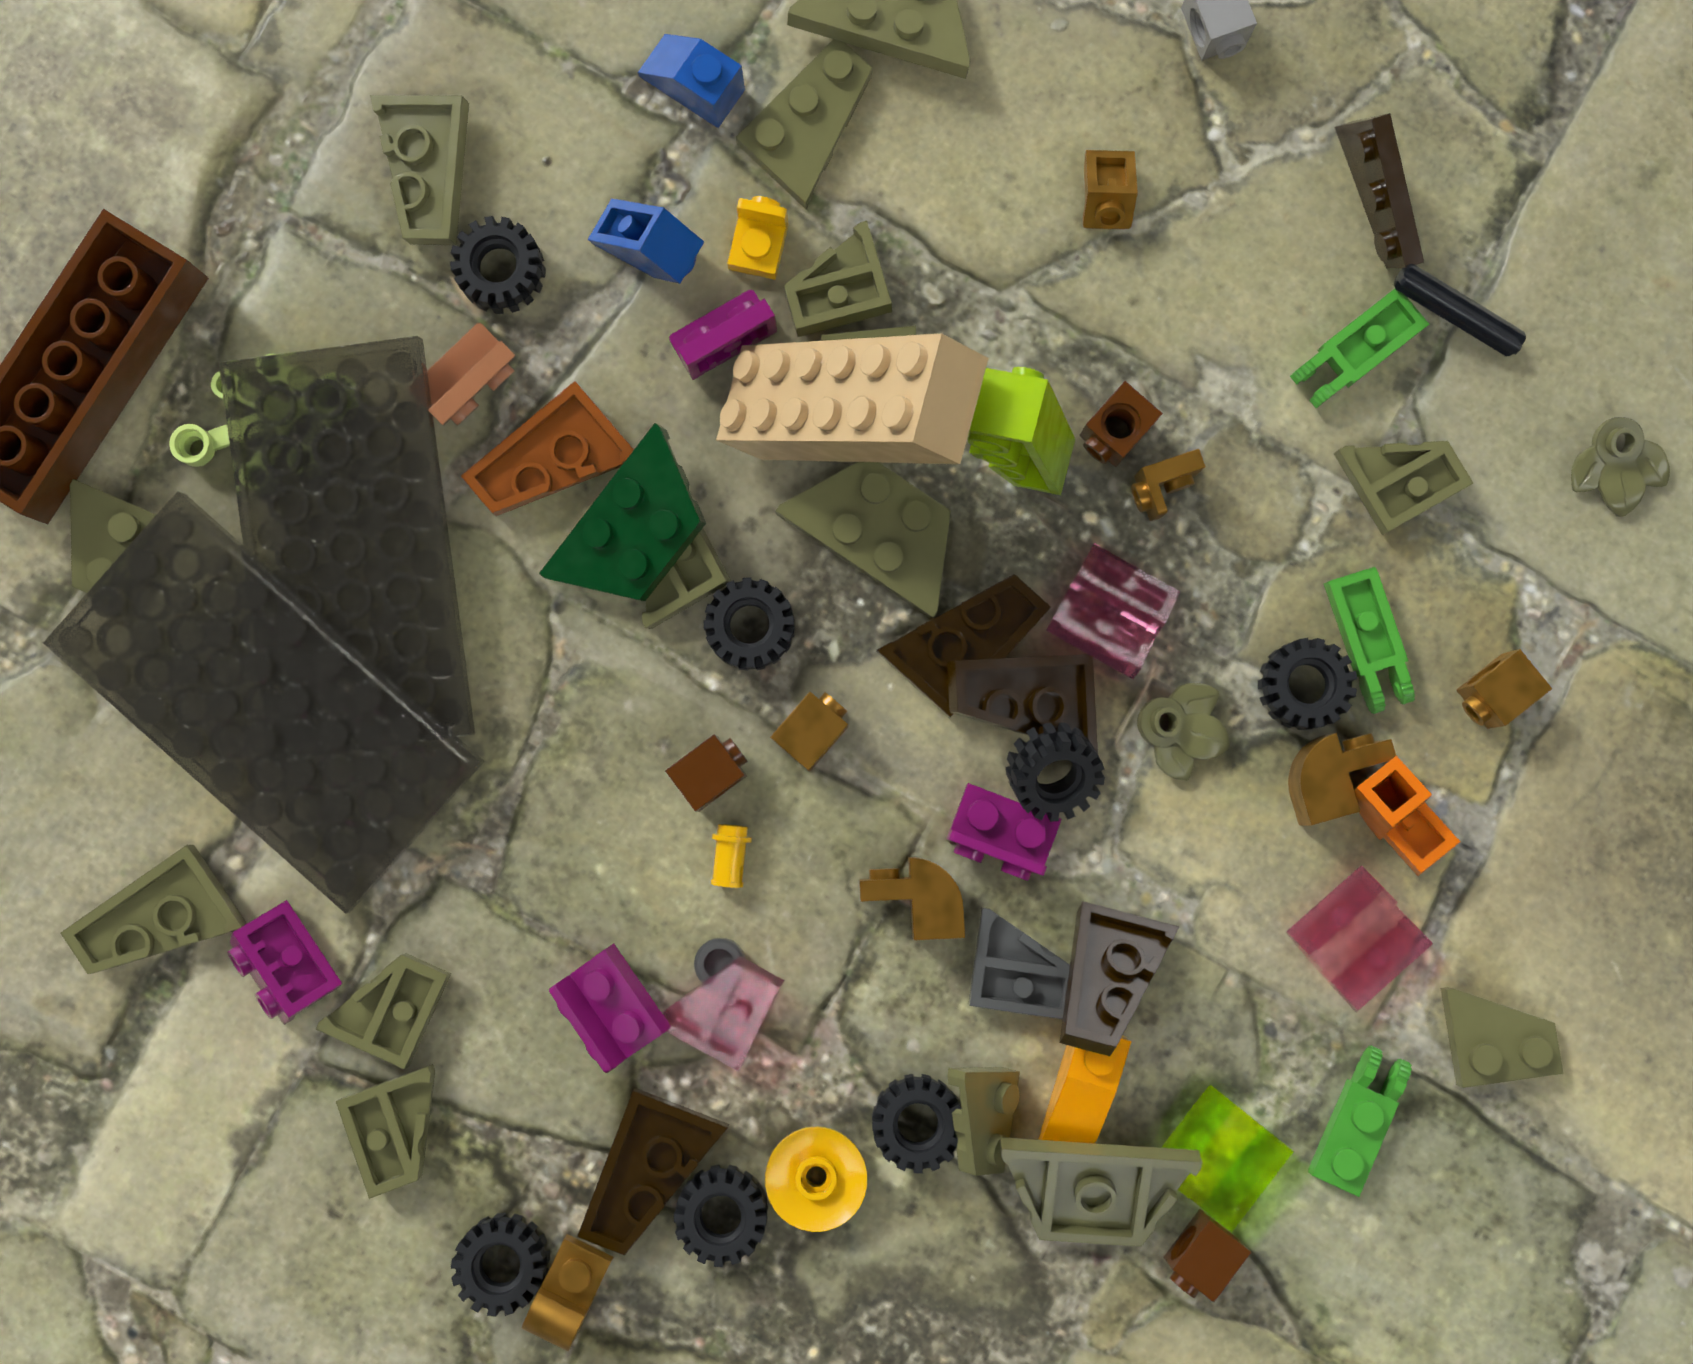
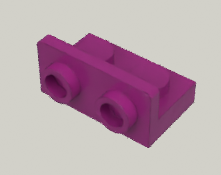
[669,289,777,380]
[946,783,1062,881]
[227,900,342,1025]
[549,943,671,1073]

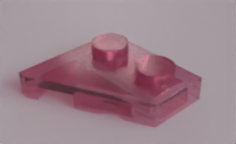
[662,956,785,1071]

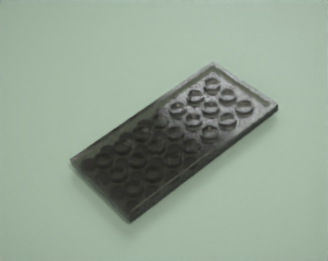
[219,336,475,761]
[43,491,485,914]

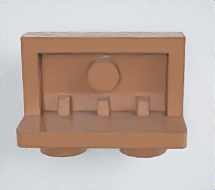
[410,323,515,426]

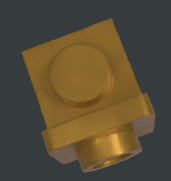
[1083,150,1138,229]
[1131,449,1206,521]

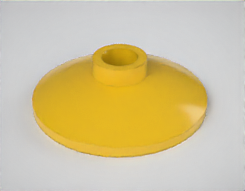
[765,1126,867,1232]

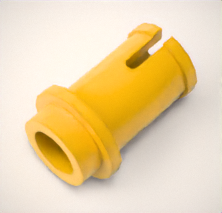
[711,824,752,888]

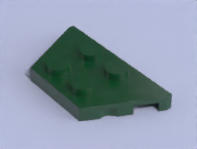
[539,423,706,601]

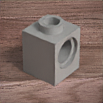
[1181,0,1257,61]

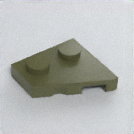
[784,221,892,337]
[1440,987,1563,1088]

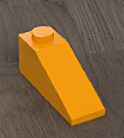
[1038,1035,1132,1144]

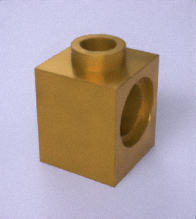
[1456,649,1552,729]
[770,692,849,772]

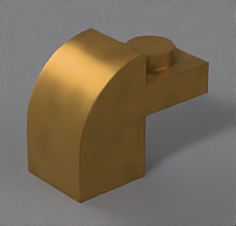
[1288,733,1396,826]
[859,857,965,940]
[521,1234,613,1351]

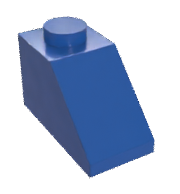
[638,34,745,128]
[588,198,704,284]

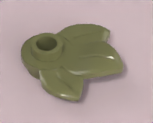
[1571,417,1670,517]
[1137,683,1230,781]

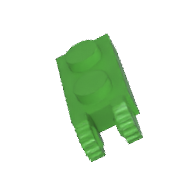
[1290,289,1429,408]
[1324,567,1415,714]
[1308,1045,1412,1197]

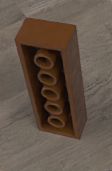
[0,209,209,525]

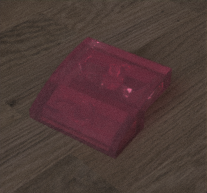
[1046,543,1180,680]
[1286,865,1433,1013]

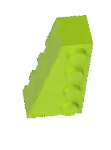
[967,367,1076,495]

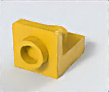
[727,196,789,280]

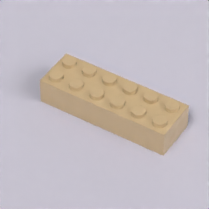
[716,333,989,464]

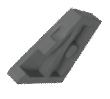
[968,907,1070,1020]

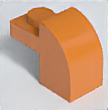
[1354,755,1461,876]

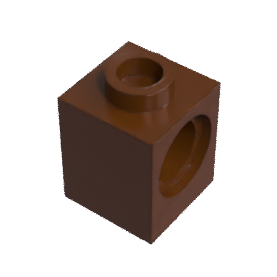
[1079,381,1163,467]
[665,734,748,812]
[1164,1209,1251,1302]

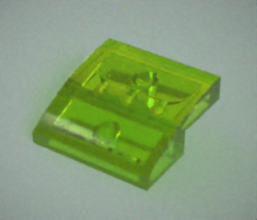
[1161,1085,1294,1233]

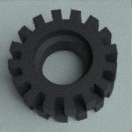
[450,216,546,314]
[703,578,795,671]
[1258,638,1357,730]
[1005,722,1105,822]
[872,1074,961,1173]
[674,1165,768,1267]
[451,1213,551,1317]

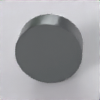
[694,938,746,989]

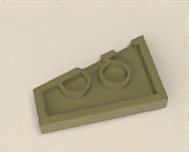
[370,95,469,245]

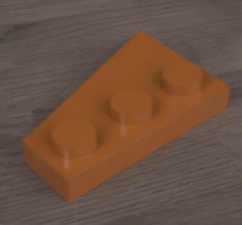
[461,381,634,516]

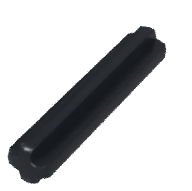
[1393,264,1526,356]

